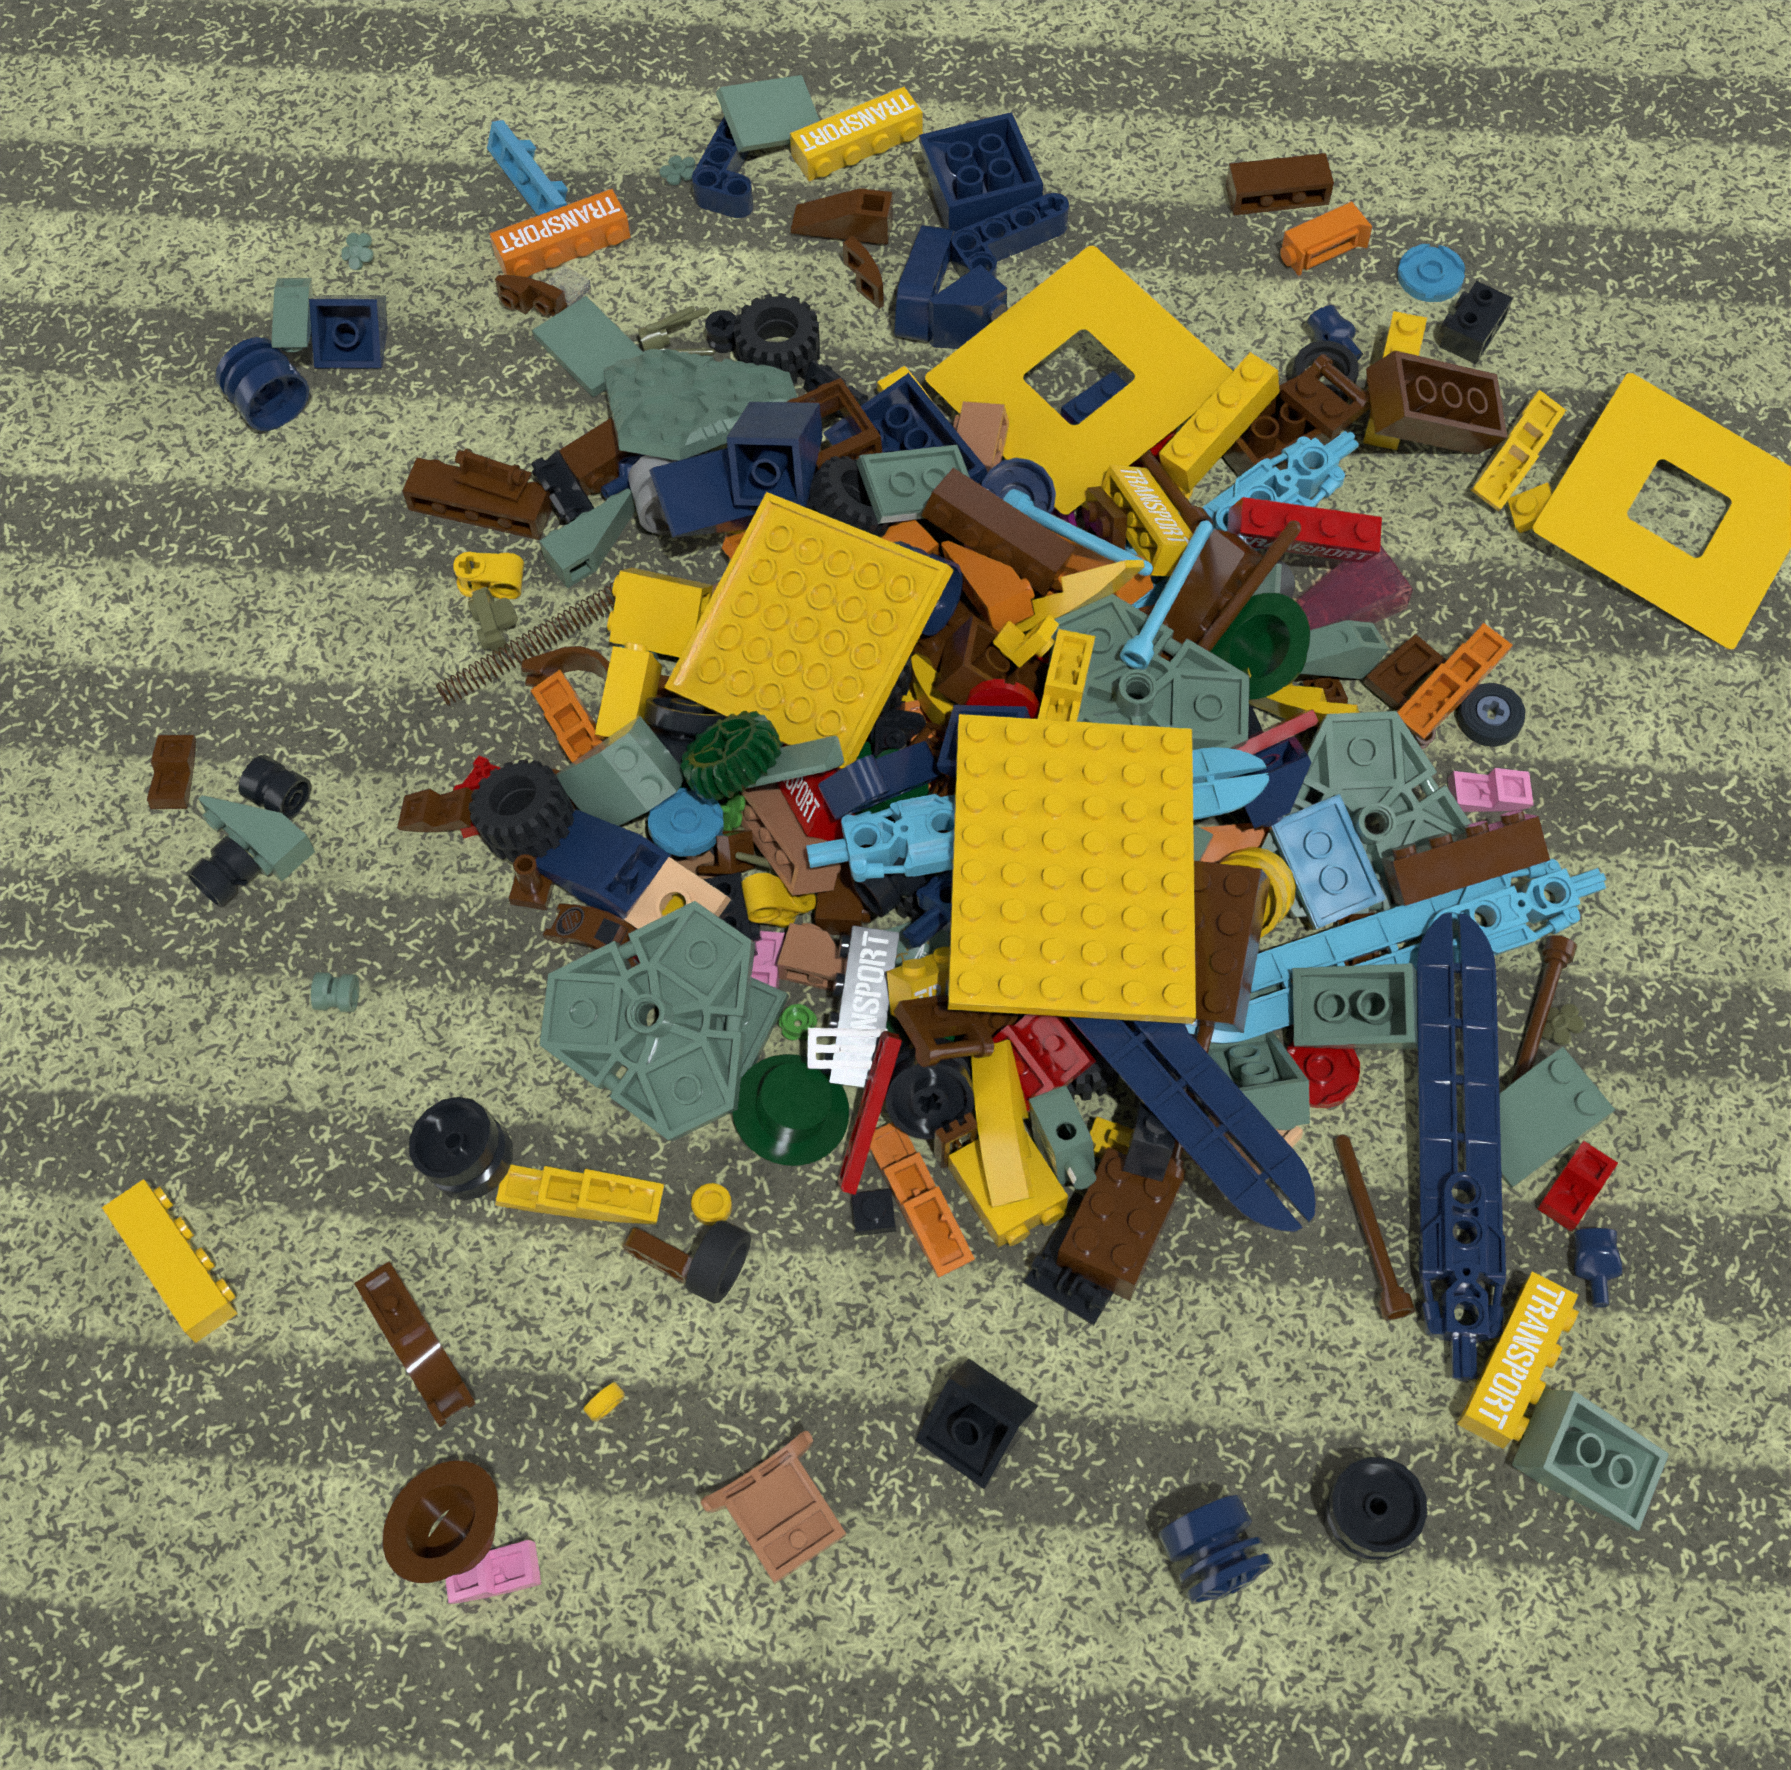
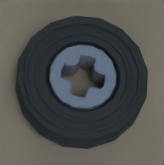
[1458,682,1525,747]

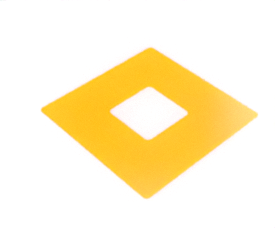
[925,246,1233,515]
[1533,373,1791,649]

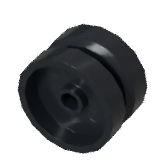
[644,696,726,765]
[886,1038,974,1139]
[409,1097,513,1201]
[1323,1457,1428,1564]

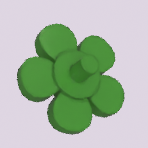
[720,791,745,830]

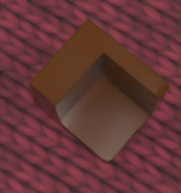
[697,830,756,874]

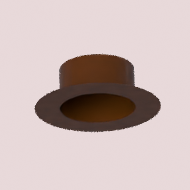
[383,1461,498,1583]

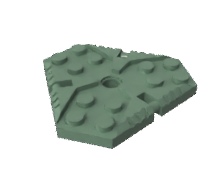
[604,349,797,461]
[1048,594,1249,750]
[1259,711,1471,918]
[540,901,755,1141]

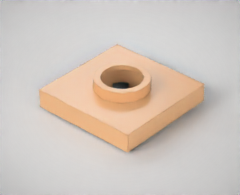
[624,857,731,929]

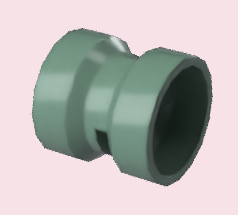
[311,972,360,1012]

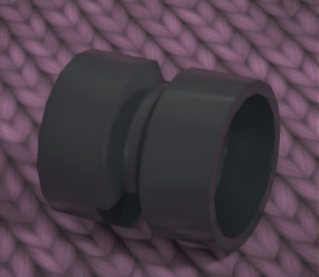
[238,755,311,820]
[186,836,260,908]
[852,857,926,918]

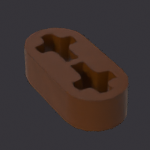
[622,1228,693,1284]

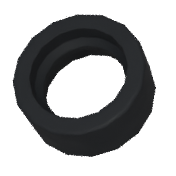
[1291,340,1359,401]
[686,1220,751,1304]

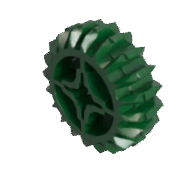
[680,711,782,800]

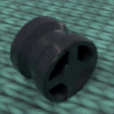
[705,310,736,353]

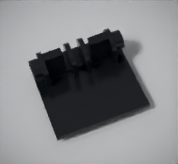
[1023,1216,1114,1326]

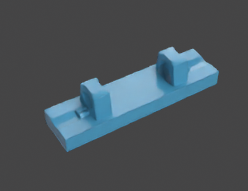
[487,120,568,215]

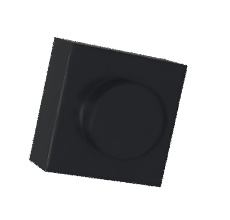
[851,1189,896,1236]

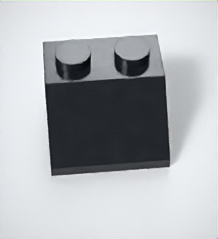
[915,1358,1038,1489]

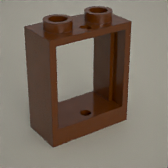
[787,378,882,477]

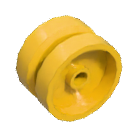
[1220,847,1296,938]

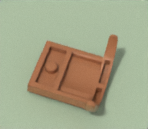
[700,1431,846,1585]

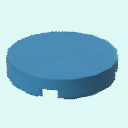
[1397,244,1465,302]
[648,788,724,857]

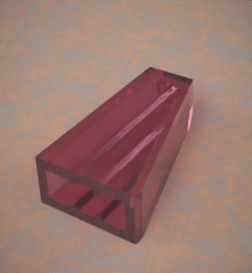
[1296,545,1413,630]

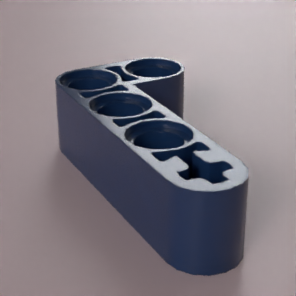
[692,116,754,218]
[951,193,1069,278]
[895,225,955,342]
[818,741,942,820]

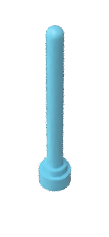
[1003,489,1153,576]
[1120,520,1213,670]

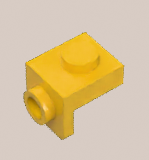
[1508,482,1554,533]
[993,614,1059,668]

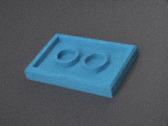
[1269,794,1386,930]

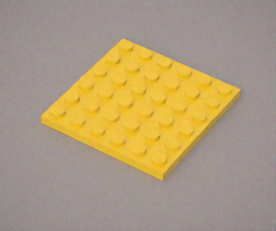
[664,492,954,770]

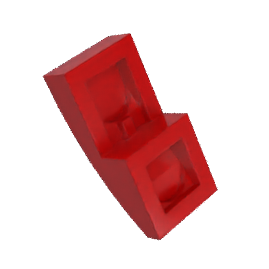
[1537,1140,1618,1232]

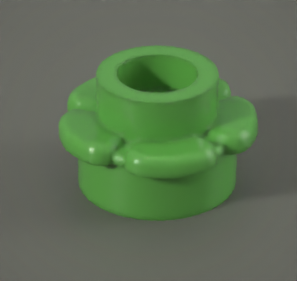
[779,1004,817,1041]

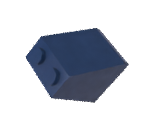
[726,402,823,507]

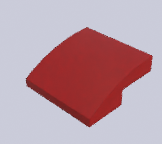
[993,1014,1096,1112]

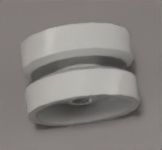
[628,454,699,535]

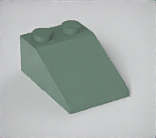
[556,716,685,826]
[1292,963,1418,1050]
[1208,1031,1310,1130]
[1460,1047,1615,1189]
[1512,1390,1669,1531]

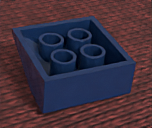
[919,112,1043,232]

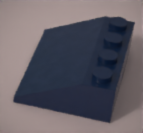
[823,373,988,524]

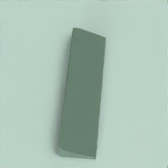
[697,736,845,798]

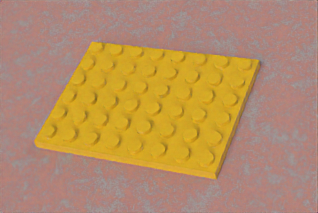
[948,714,1196,1024]

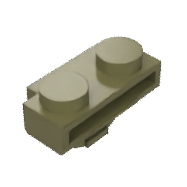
[468,587,518,655]

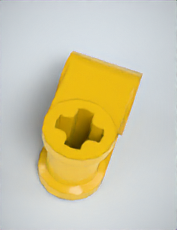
[453,551,524,600]
[741,873,816,928]

